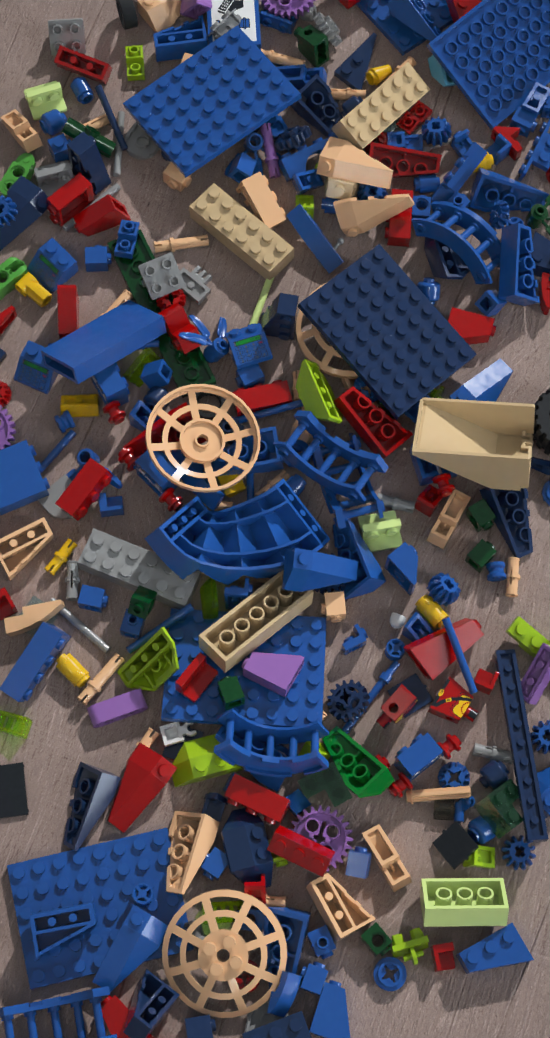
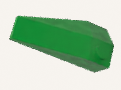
[323,726,395,798]

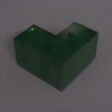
[298,761,353,807]
[474,778,523,839]

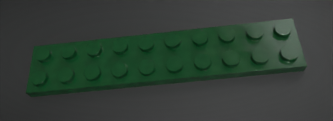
[107,229,216,398]

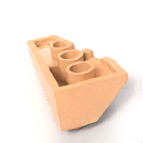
[316,136,393,189]
[333,194,414,237]
[166,811,220,895]

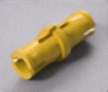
[44,538,78,576]

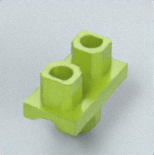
[391,927,429,965]

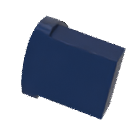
[202,792,228,822]

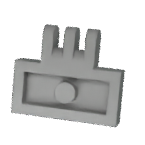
[180,265,213,305]

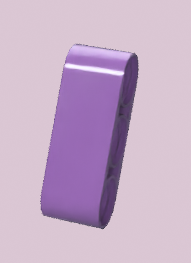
[87,689,148,728]

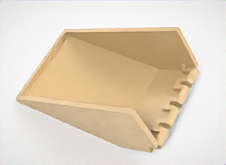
[412,397,535,491]

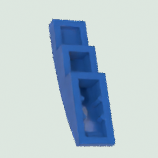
[286,204,344,274]
[167,450,225,511]

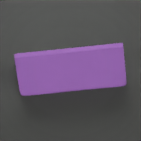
[521,643,550,705]

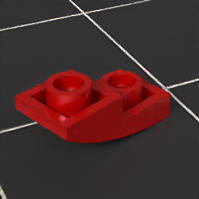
[396,100,433,135]
[538,272,550,315]

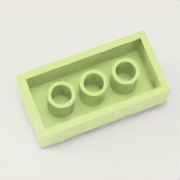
[420,878,509,927]

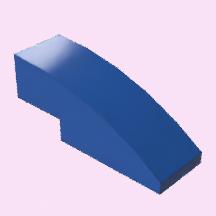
[277,64,327,90]

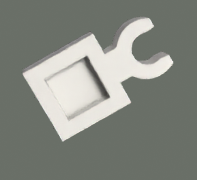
[159,722,197,747]

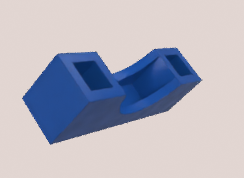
[278,132,338,182]

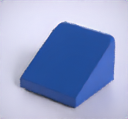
[286,788,311,817]

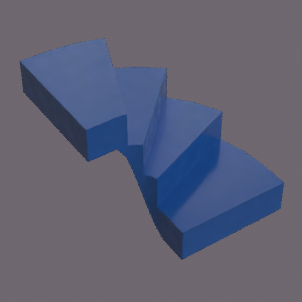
[144,478,330,585]

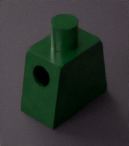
[294,25,330,68]

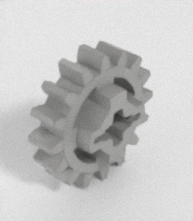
[313,12,343,47]

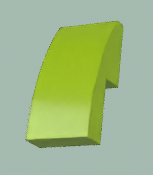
[125,45,145,81]

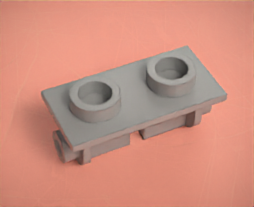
[208,8,242,40]

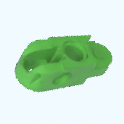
[0,153,36,198]
[0,257,28,300]

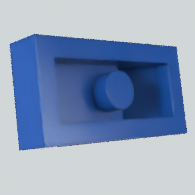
[522,82,550,115]
[292,169,324,195]

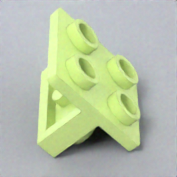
[24,81,67,120]
[358,510,403,552]

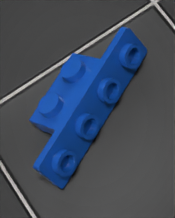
[518,119,550,182]
[431,142,487,202]

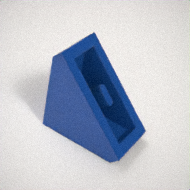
[129,400,160,432]
[402,612,434,642]

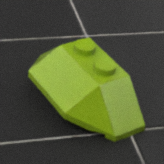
[296,359,343,424]
[117,627,179,691]
[172,734,244,788]

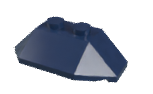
[424,222,470,280]
[221,808,273,888]

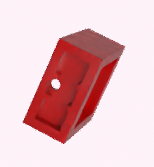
[47,173,94,228]

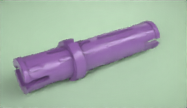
[260,123,281,179]

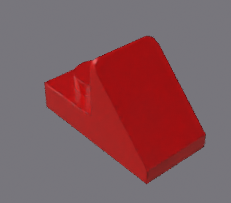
[491,126,523,161]

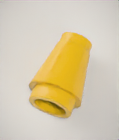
[365,64,392,85]

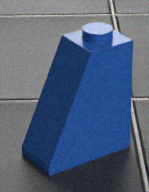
[309,980,350,1038]

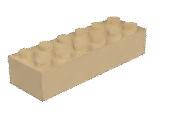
[331,62,431,150]
[189,183,294,280]
[199,570,313,673]

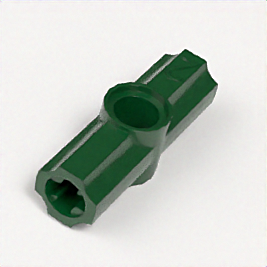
[61,117,116,158]

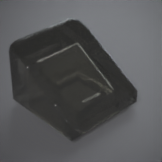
[433,799,455,821]

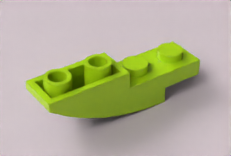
[505,616,550,658]

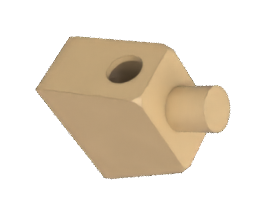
[323,176,360,200]

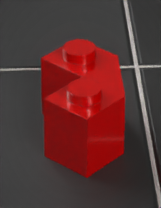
[158,303,201,354]

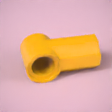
[14,272,52,308]

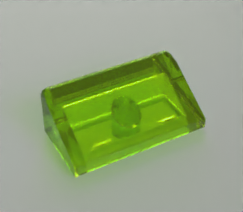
[122,348,161,388]
[200,577,218,619]

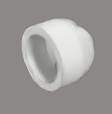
[389,612,406,629]

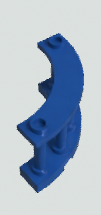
[411,201,501,284]
[273,410,389,502]
[309,433,385,529]
[214,709,329,777]
[0,986,117,1038]

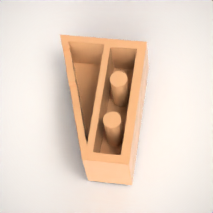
[236,172,286,229]
[0,517,53,581]
[306,873,376,942]

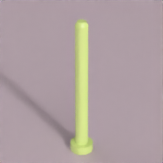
[249,277,274,325]

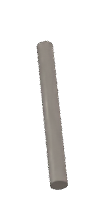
[113,111,125,177]
[62,183,121,232]
[49,598,111,654]

